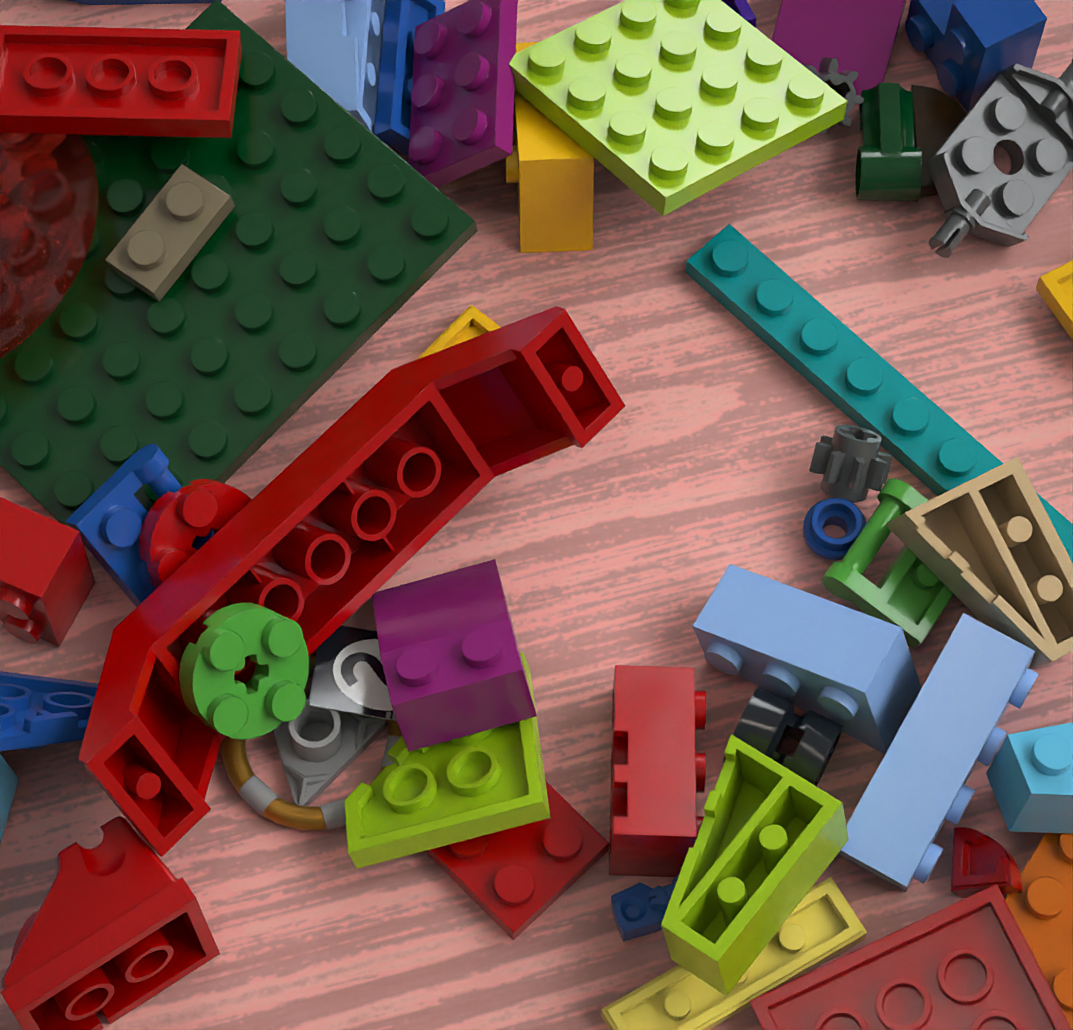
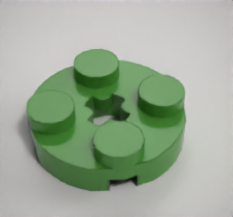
[179,603,309,739]

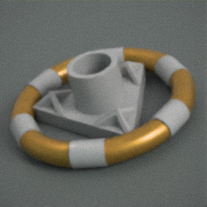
[221,649,402,831]

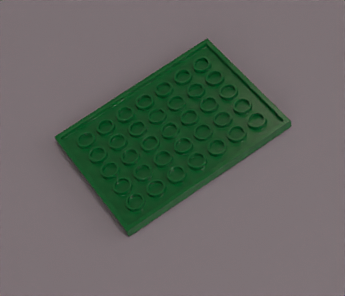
[0,0,478,549]

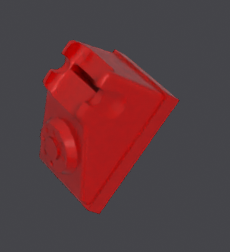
[0,816,220,1030]

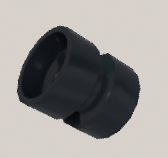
[723,686,844,787]

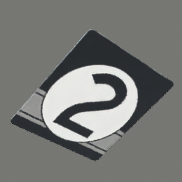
[309,625,397,721]

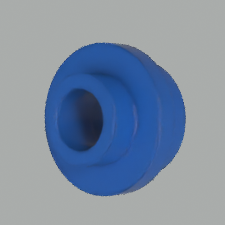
[803,498,866,560]

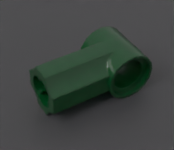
[855,83,922,202]

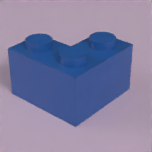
[905,0,1047,112]

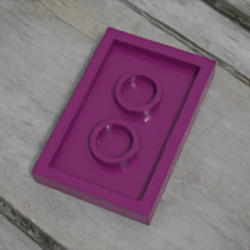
[408,0,518,188]

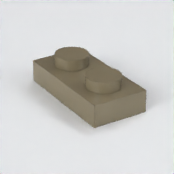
[105,164,235,302]

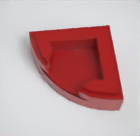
[951,827,1022,898]

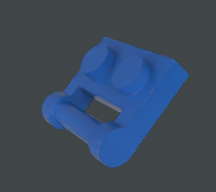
[65,444,214,607]

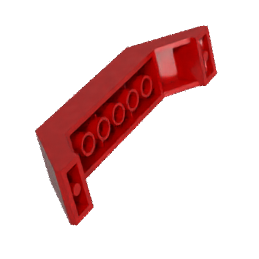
[78,306,626,857]

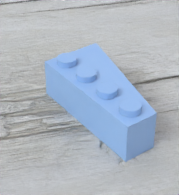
[838,613,1039,892]

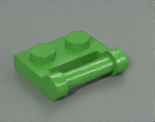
[821,478,953,648]

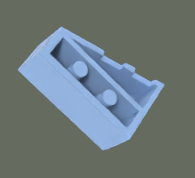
[285,0,386,134]
[693,564,921,754]

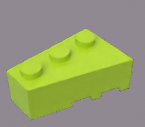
[661,734,849,996]

